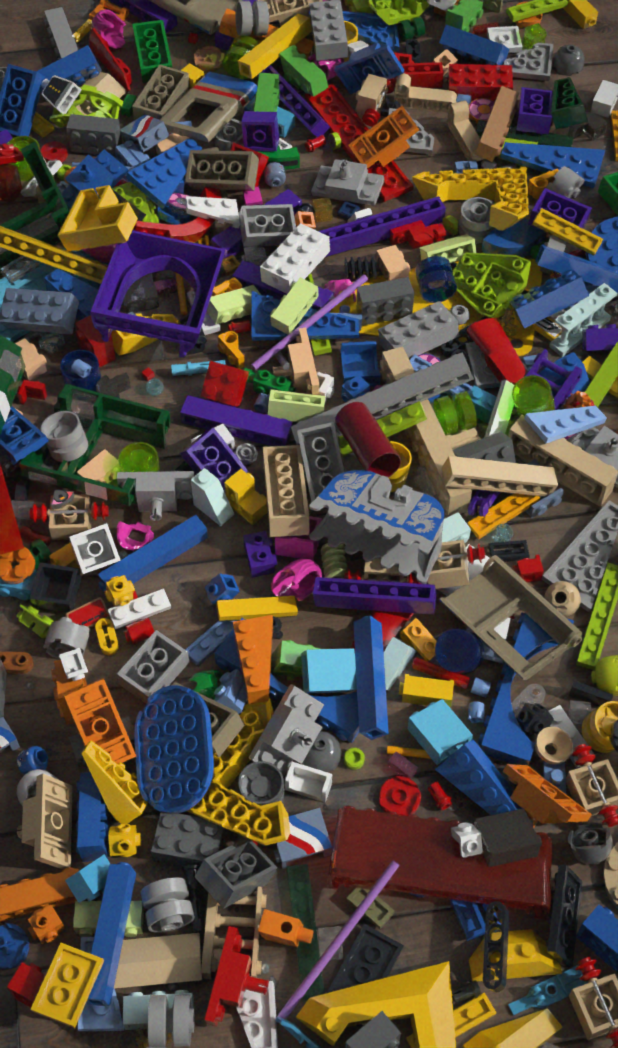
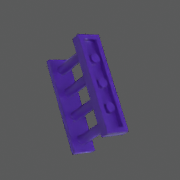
[513,349,582,415]

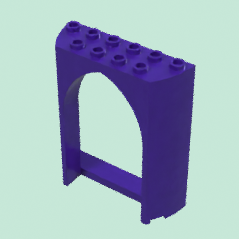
[90,230,226,357]

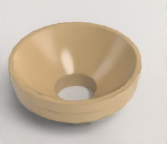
[544,581,581,617]
[535,727,573,765]

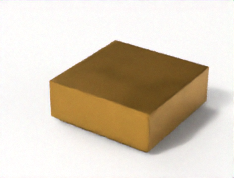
[222,255,240,276]

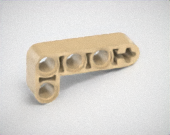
[394,74,457,113]
[447,100,484,162]

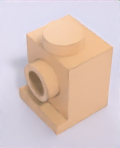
[432,49,457,76]

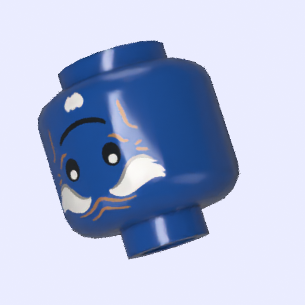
[17,746,48,775]

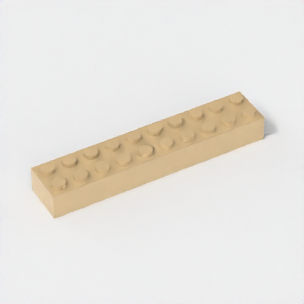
[380,346,472,517]

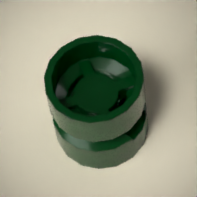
[398,16,425,42]
[27,538,51,570]

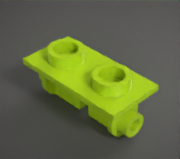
[17,605,54,638]

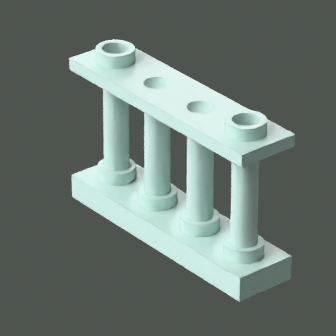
[549,283,617,357]

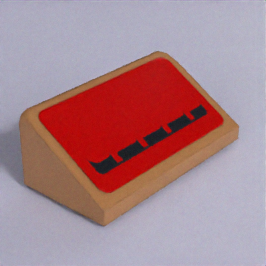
[66,597,111,629]

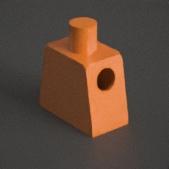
[258,909,313,947]

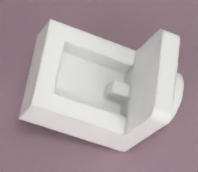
[317,372,334,403]
[59,648,88,681]
[451,823,483,857]

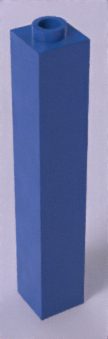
[535,245,618,293]
[98,515,208,593]
[354,616,389,740]
[86,862,136,1007]

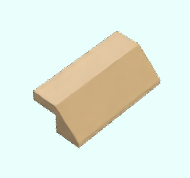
[61,72,126,115]
[114,933,202,989]

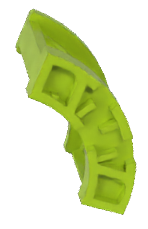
[49,85,123,128]

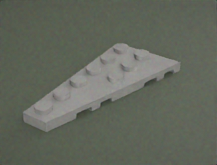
[541,500,618,613]

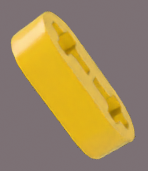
[95,618,119,656]

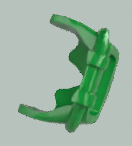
[189,669,223,700]

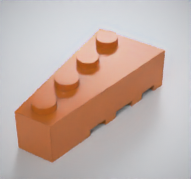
[233,615,273,705]

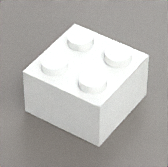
[68,523,121,574]

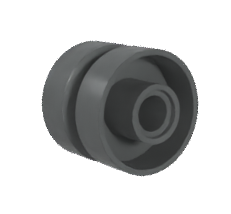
[238,761,284,806]

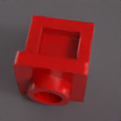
[17,380,47,404]

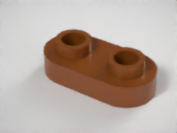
[0,652,34,674]

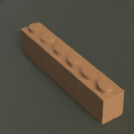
[475,86,520,162]

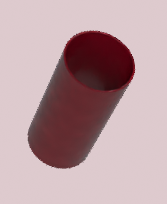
[335,402,401,477]

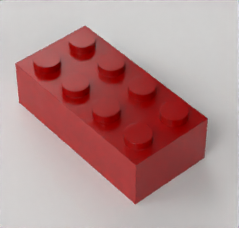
[447,64,513,101]

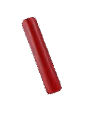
[412,657,470,689]

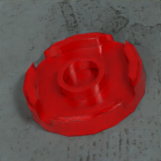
[379,776,421,819]

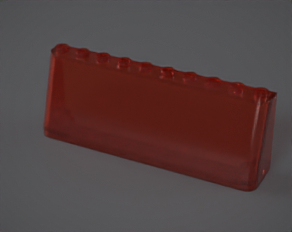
[327,805,552,920]

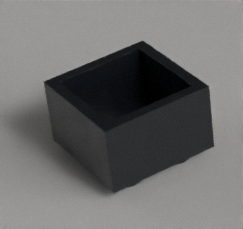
[30,563,82,613]

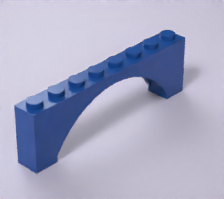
[478,612,574,766]
[215,618,359,743]

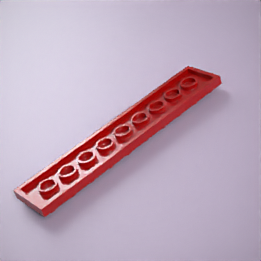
[305,84,413,202]

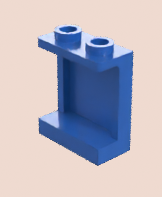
[340,341,380,387]

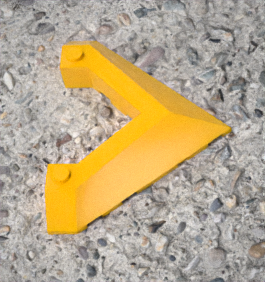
[412,167,529,231]
[187,698,290,846]
[296,961,456,1048]

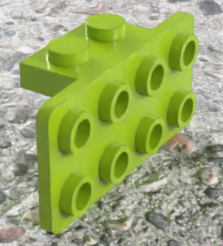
[112,182,159,223]

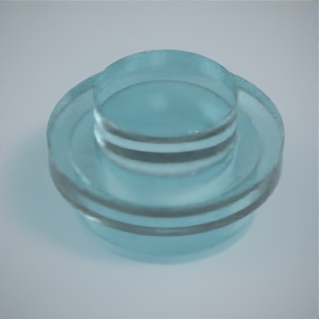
[146,378,164,396]
[496,524,513,542]

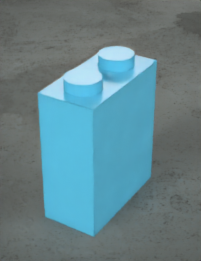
[301,649,357,694]
[407,699,473,765]

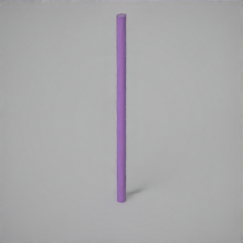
[251,274,368,370]
[277,860,400,1020]

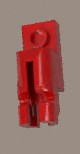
[390,220,446,249]

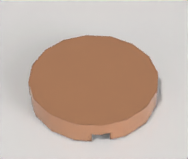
[193,46,224,72]

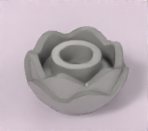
[449,305,470,325]
[234,443,258,465]

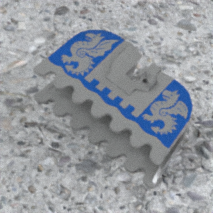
[309,470,444,584]

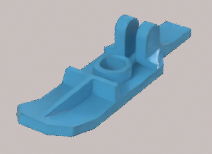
[508,965,588,1016]
[275,1017,322,1048]

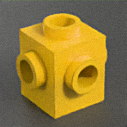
[104,575,135,607]
[108,823,141,857]

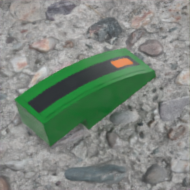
[257,146,300,170]

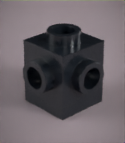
[516,703,554,734]

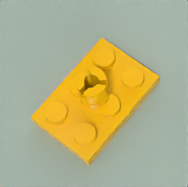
[31,943,104,1028]

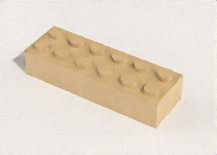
[508,415,618,507]
[263,445,309,537]

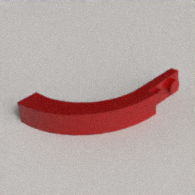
[133,187,221,243]

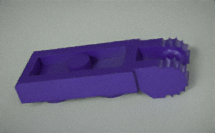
[468,490,500,517]

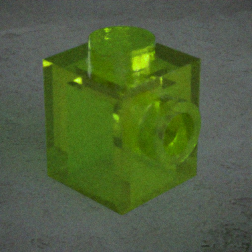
[523,23,547,49]

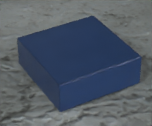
[337,201,360,220]

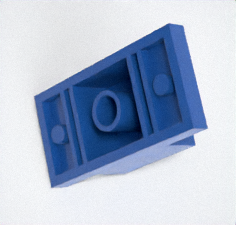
[334,42,404,95]
[62,149,129,209]
[0,406,49,465]

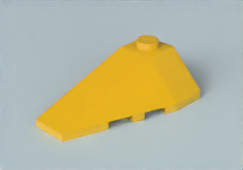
[81,741,148,824]
[462,1008,562,1048]

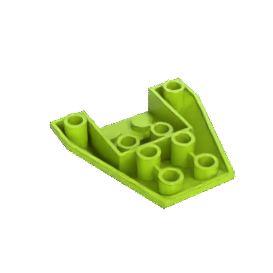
[368,0,430,25]
[447,252,531,318]

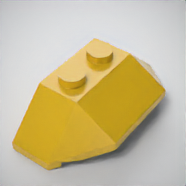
[469,929,562,982]

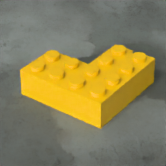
[57,185,138,251]

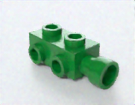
[244,368,296,395]

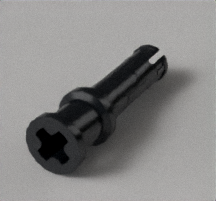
[183,864,205,934]

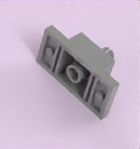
[311,159,384,206]
[570,425,618,488]
[117,471,195,521]
[248,684,324,777]

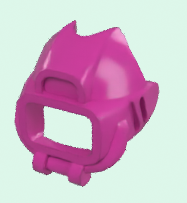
[324,279,356,302]
[117,521,154,551]

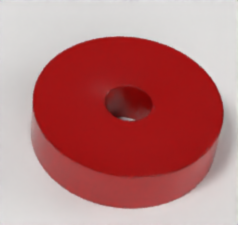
[41,141,68,163]

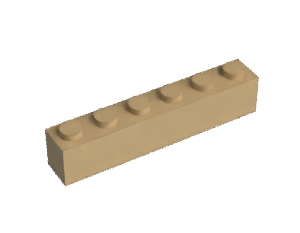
[442,456,558,497]

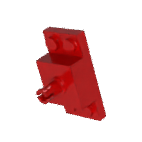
[205,926,269,1027]

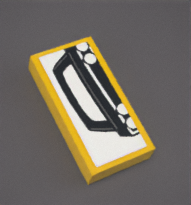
[530,317,562,341]

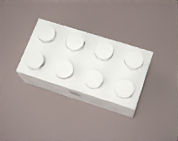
[260,223,330,294]

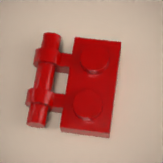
[0,143,24,166]

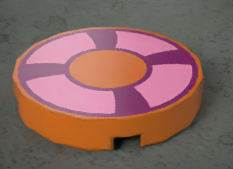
[469,98,495,125]

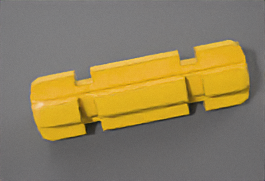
[73,19,92,43]

